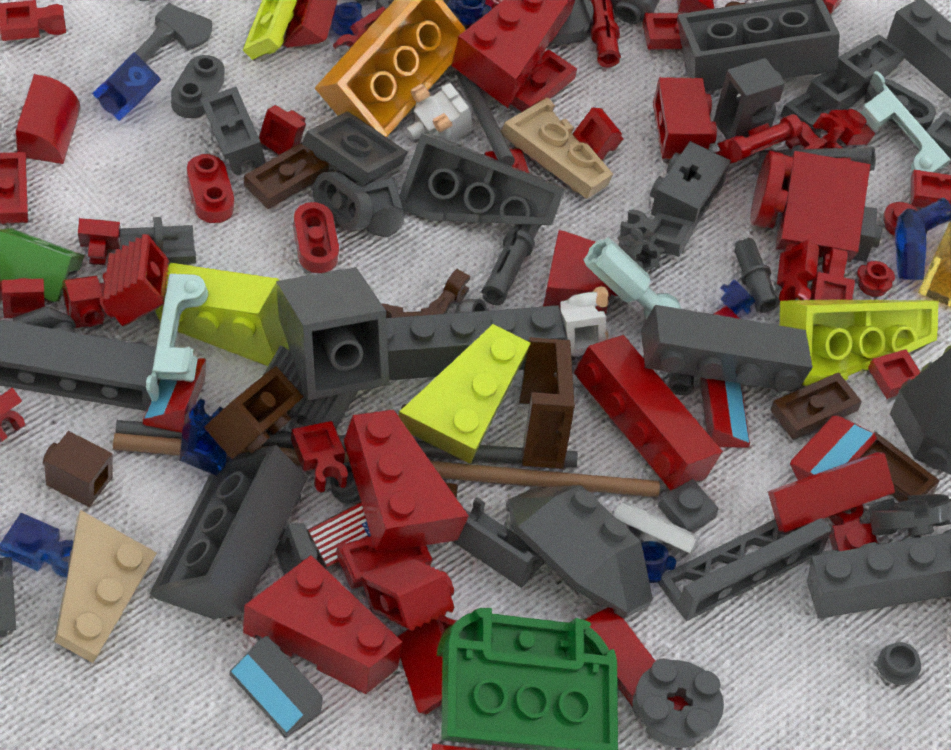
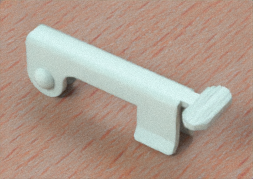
[861,71,951,173]
[146,274,208,402]

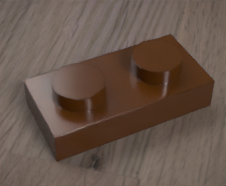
[244,142,329,209]
[770,372,862,440]

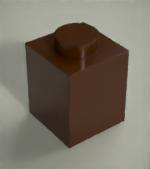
[43,431,113,508]

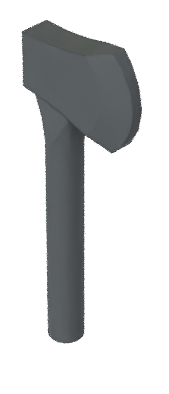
[96,3,212,103]

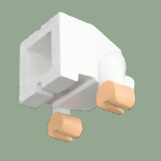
[406,83,473,141]
[560,286,609,357]

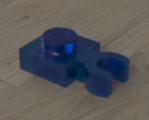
[179,398,226,476]
[0,513,73,578]

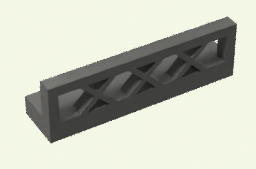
[657,518,832,622]

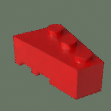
[344,409,469,553]
[243,555,402,694]

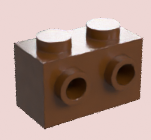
[204,365,304,459]

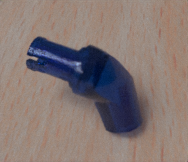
[895,198,951,280]

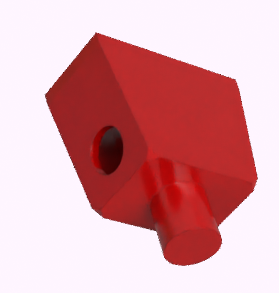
[543,230,618,314]

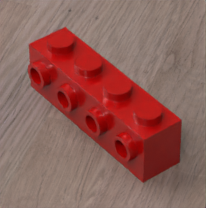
[574,334,723,491]

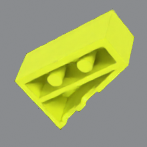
[155,263,290,366]
[398,324,530,464]

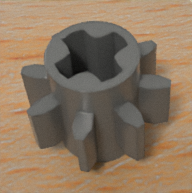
[617,227,665,272]

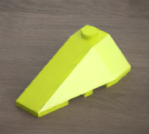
[779,300,939,386]

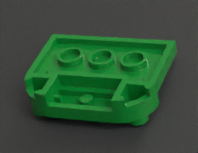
[437,608,618,750]

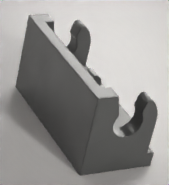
[200,87,266,175]
[452,497,545,588]

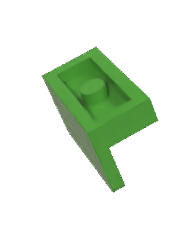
[0,228,85,302]

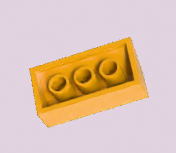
[315,0,466,137]

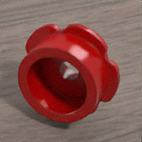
[857,261,895,297]

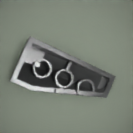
[399,133,566,226]
[890,345,951,475]

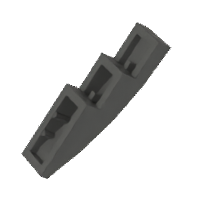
[780,34,906,133]

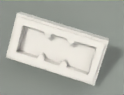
[613,502,700,553]

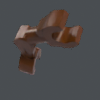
[382,269,470,318]

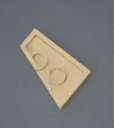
[501,97,613,199]
[54,510,157,663]

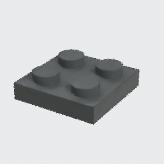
[302,111,408,185]

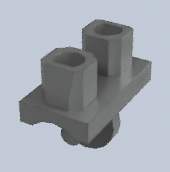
[120,217,196,266]

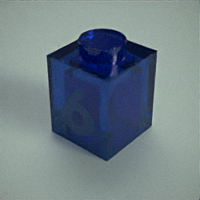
[92,52,162,121]

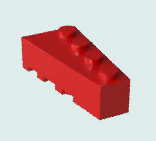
[451,0,575,108]

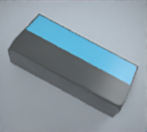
[229,636,323,737]

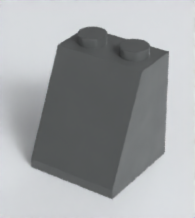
[276,267,390,400]

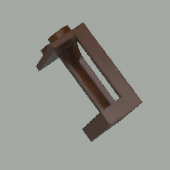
[519,337,575,469]

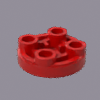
[750,151,793,229]

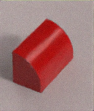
[16,74,81,164]

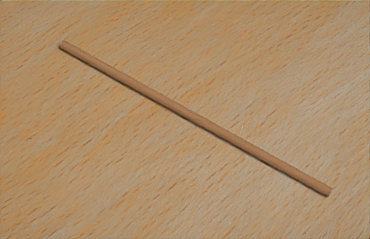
[113,433,660,497]

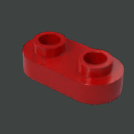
[187,154,234,223]
[293,202,339,273]

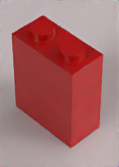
[775,151,871,262]

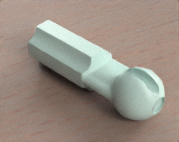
[584,237,682,320]

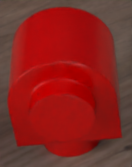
[62,275,105,328]

